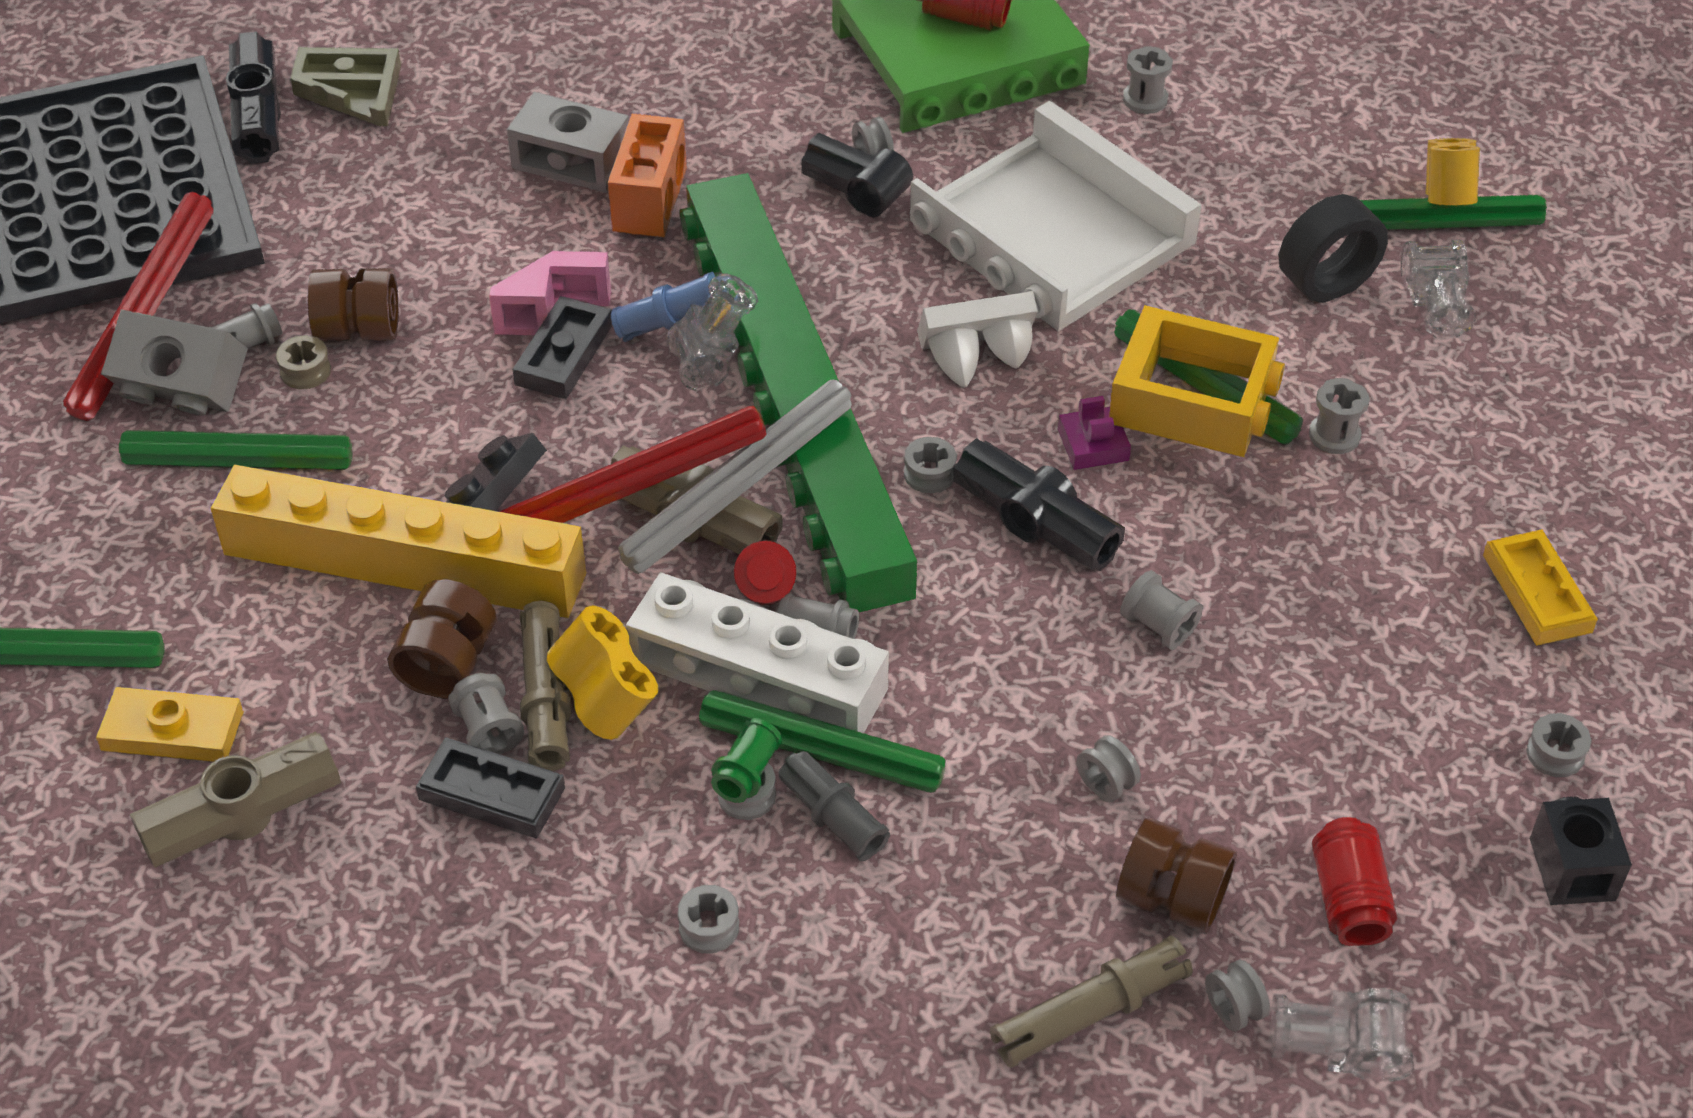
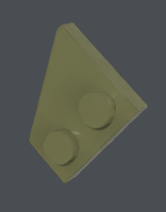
[290,47,401,126]

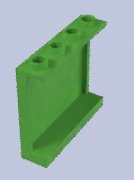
[832,0,1090,133]

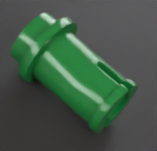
[711,718,782,803]

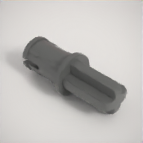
[778,751,890,861]

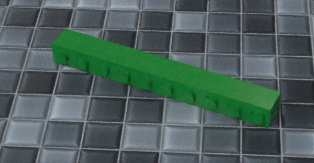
[680,173,917,613]

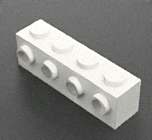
[626,572,889,733]

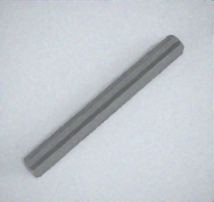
[618,380,852,574]

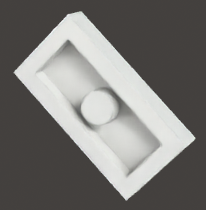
[917,291,1038,388]

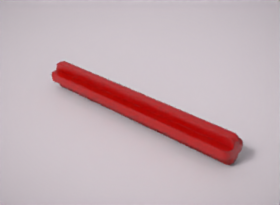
[63,192,214,421]
[498,406,767,523]

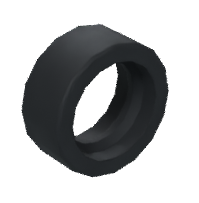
[1278,194,1388,303]

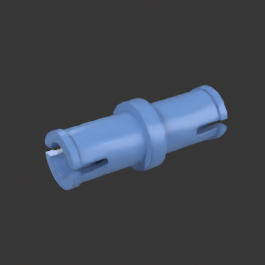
[611,272,726,342]

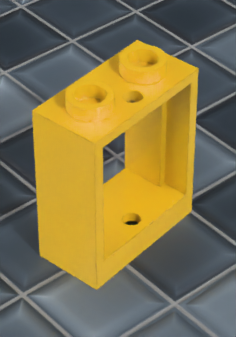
[1109,305,1285,458]

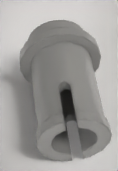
[210,303,283,349]
[777,593,859,639]

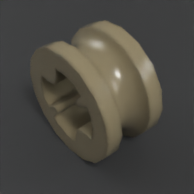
[276,335,331,389]

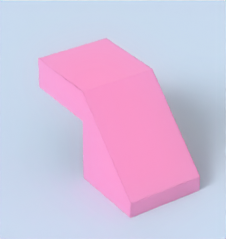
[489,251,611,335]

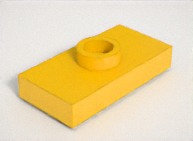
[1483,529,1598,646]
[96,687,244,762]

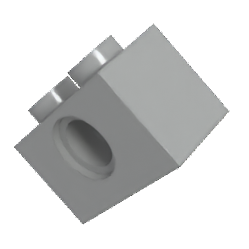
[507,92,629,193]
[101,310,248,416]

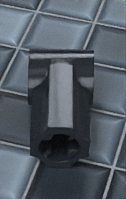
[801,133,914,218]

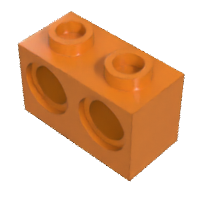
[608,113,687,237]

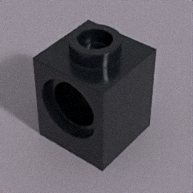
[1529,796,1632,905]

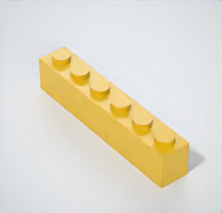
[211,465,587,618]

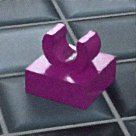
[1058,396,1131,470]

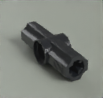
[226,32,281,164]
[953,438,1125,571]

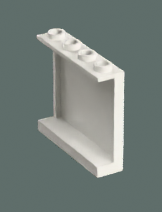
[910,100,1202,332]

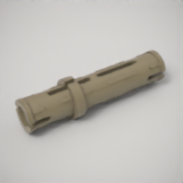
[519,601,572,771]
[990,935,1193,1068]

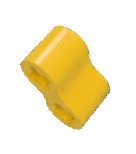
[1425,138,1480,205]
[547,605,658,740]

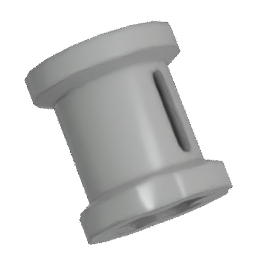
[1123,46,1173,114]
[1309,378,1370,454]
[1120,570,1203,650]
[448,673,525,754]

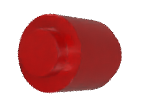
[734,541,796,605]

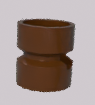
[307,268,399,341]
[387,579,497,699]
[1116,817,1237,934]

